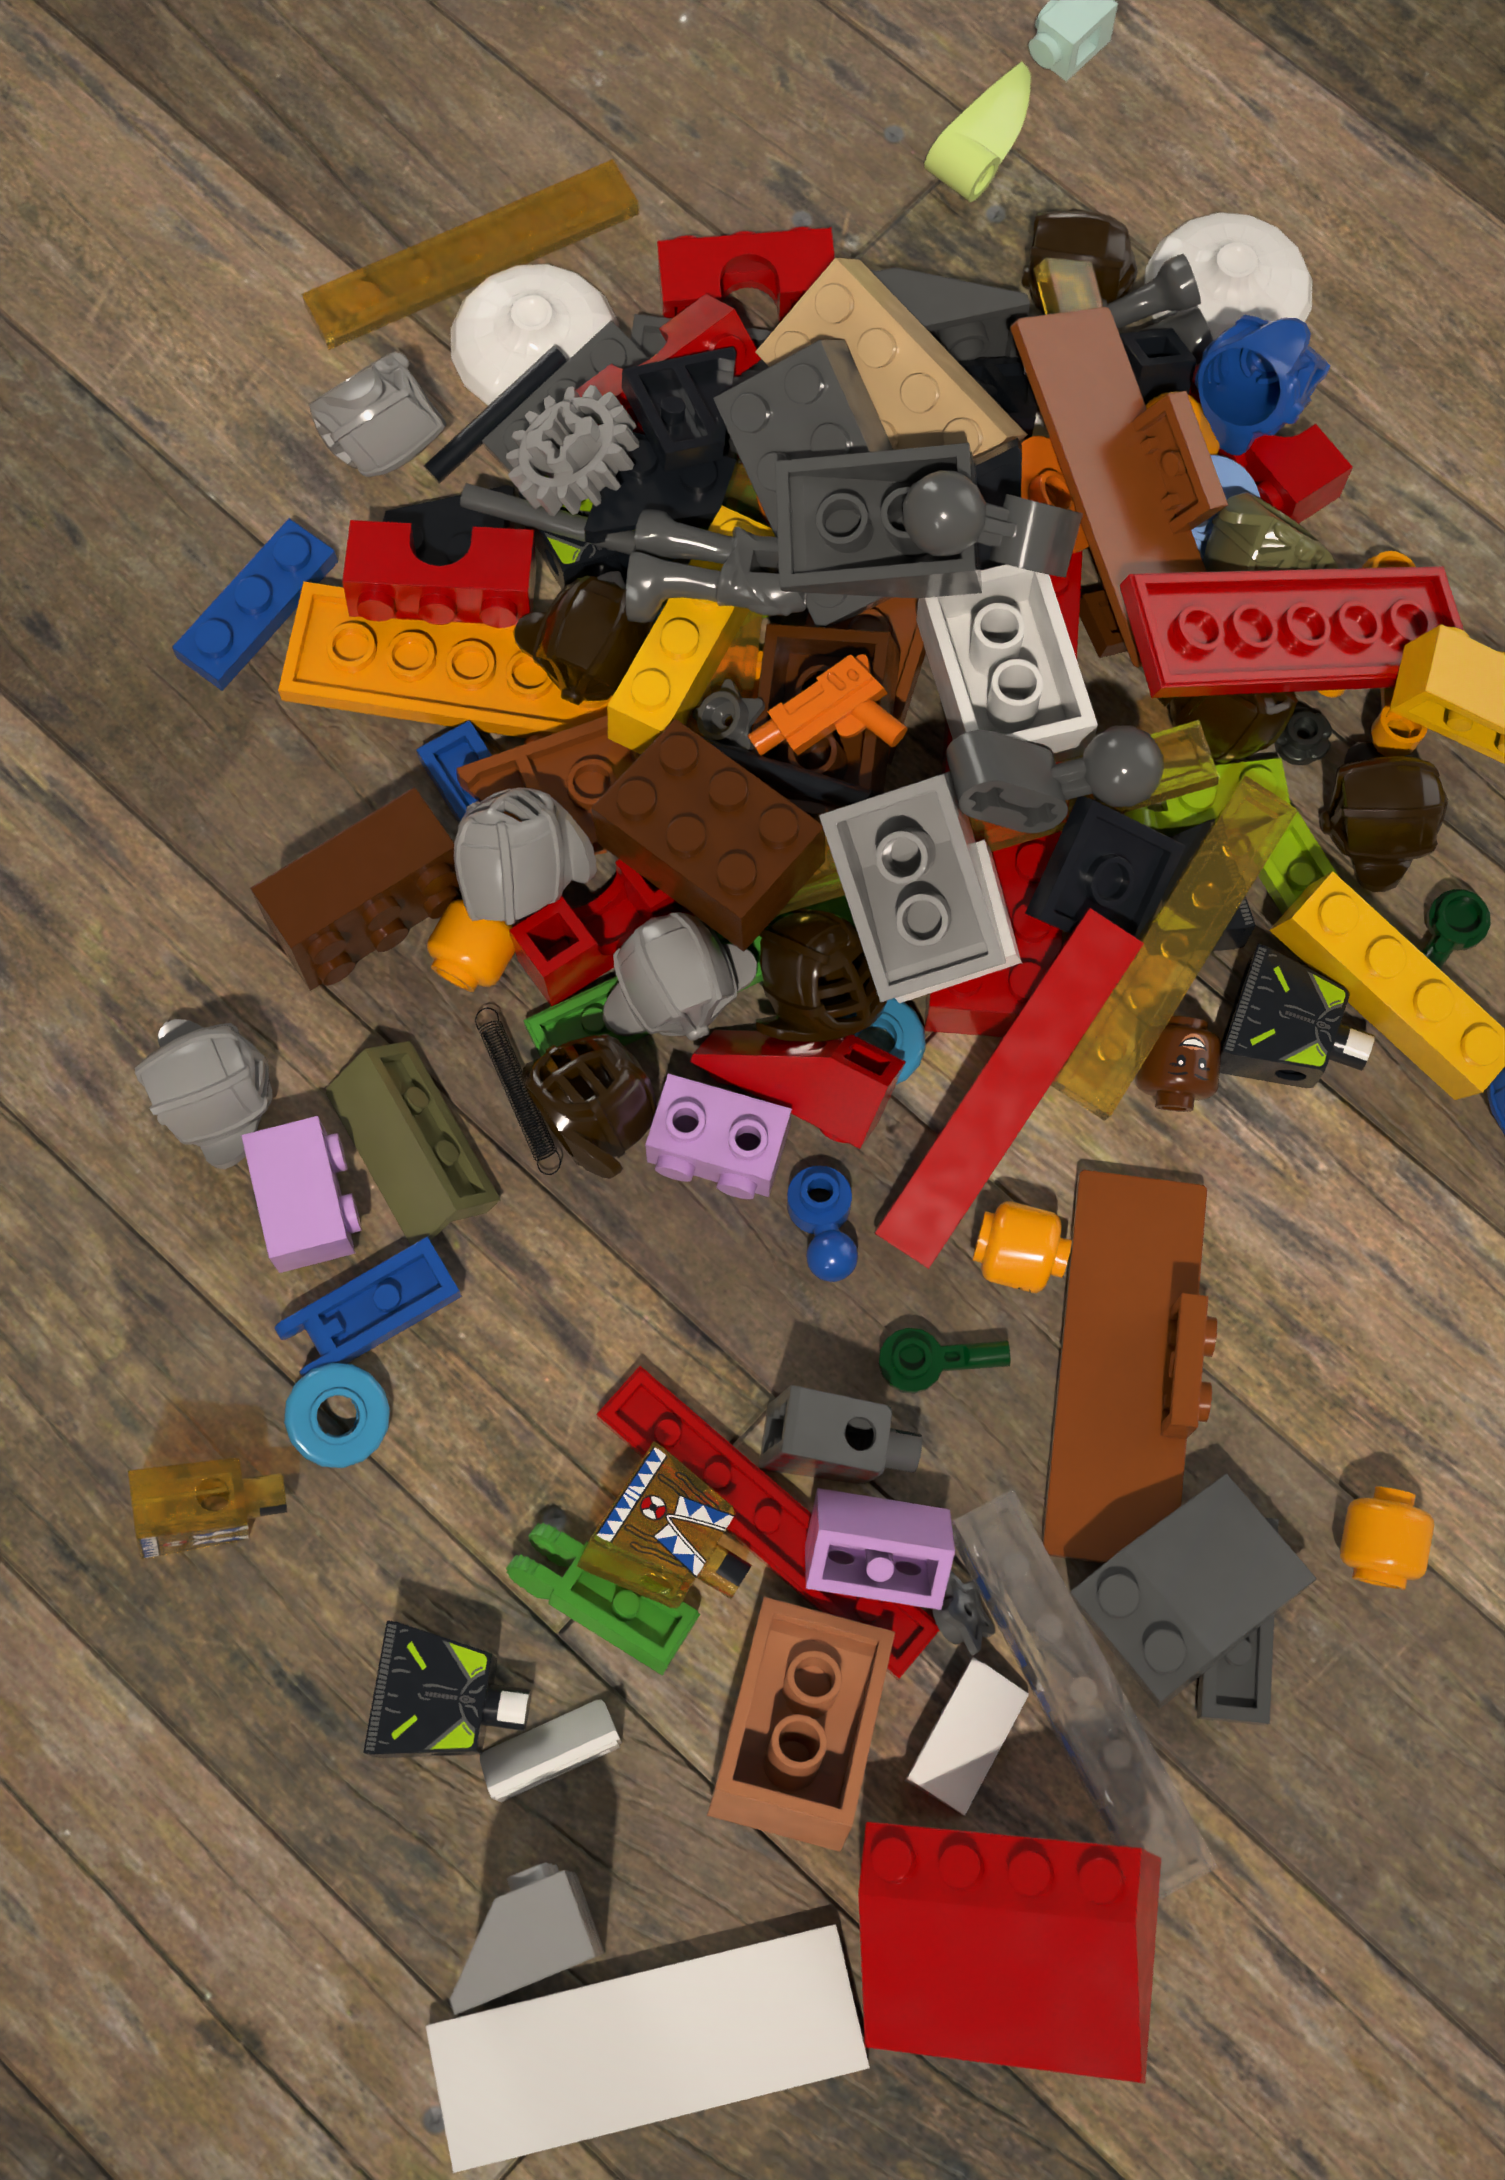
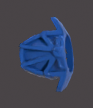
[1194,315,1330,455]

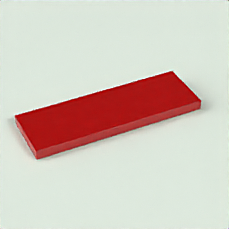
[1119,566,1464,698]

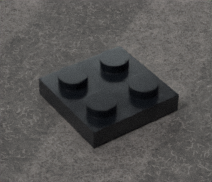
[1025,796,1186,962]

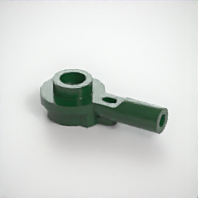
[1422,889,1491,970]
[879,1328,1011,1394]

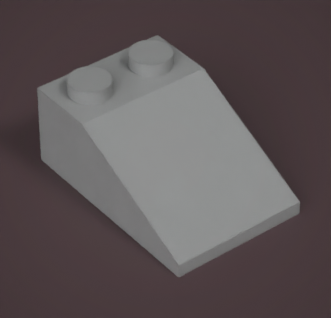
[819,771,1006,1002]

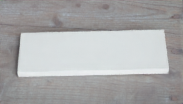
[426,1924,869,2173]

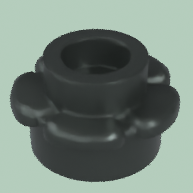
[1274,706,1332,766]

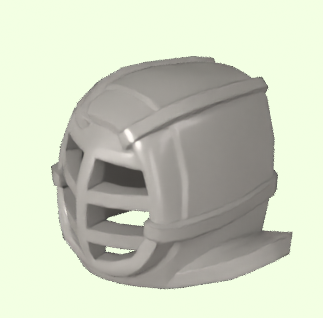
[309,351,447,477]
[454,788,597,925]
[603,912,758,1041]
[135,1019,273,1169]

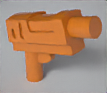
[747,654,908,756]

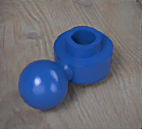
[787,1166,858,1282]

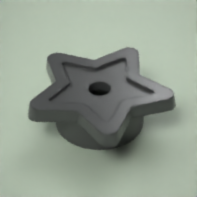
[692,679,765,752]
[932,1571,996,1655]

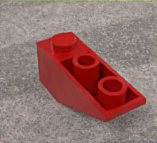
[690,1030,906,1149]

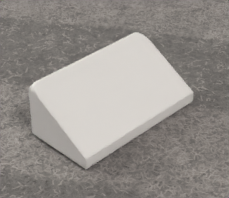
[904,1657,1029,1816]
[479,1700,622,1802]

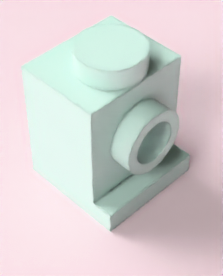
[1029,0,1118,82]

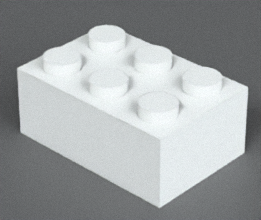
[916,564,1098,764]

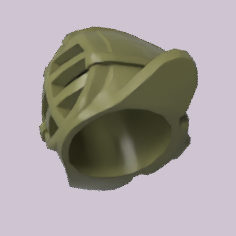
[1203,492,1338,572]

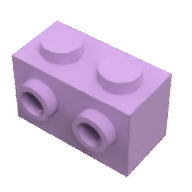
[645,1074,792,1199]
[241,1116,362,1273]
[805,1488,955,1610]

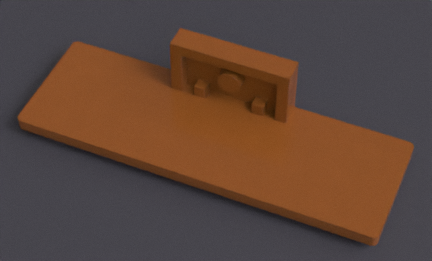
[1010,307,1228,668]
[1042,1170,1217,1564]

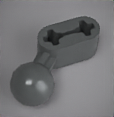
[902,471,1083,577]
[946,726,1164,833]

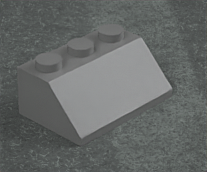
[450,1862,605,2015]

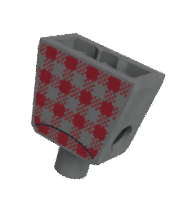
[758,1385,922,1484]

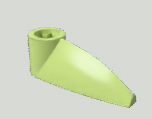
[924,61,1031,202]

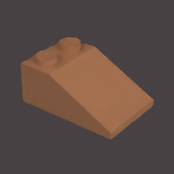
[707,1597,895,1852]

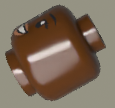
[1135,1016,1222,1112]

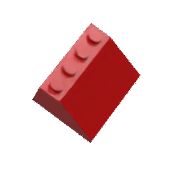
[858,1822,1161,2084]

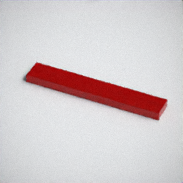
[874,908,1144,1269]
[596,1366,940,1680]

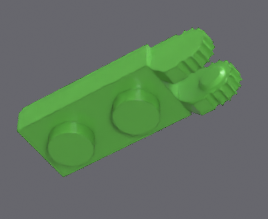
[506,1522,700,1676]

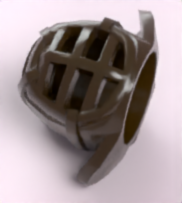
[1022,209,1138,315]
[513,576,653,705]
[1157,692,1298,764]
[1320,742,1448,892]
[755,909,887,1042]
[521,1034,657,1179]

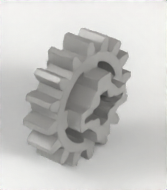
[506,385,639,516]

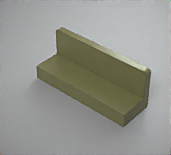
[326,1041,501,1246]

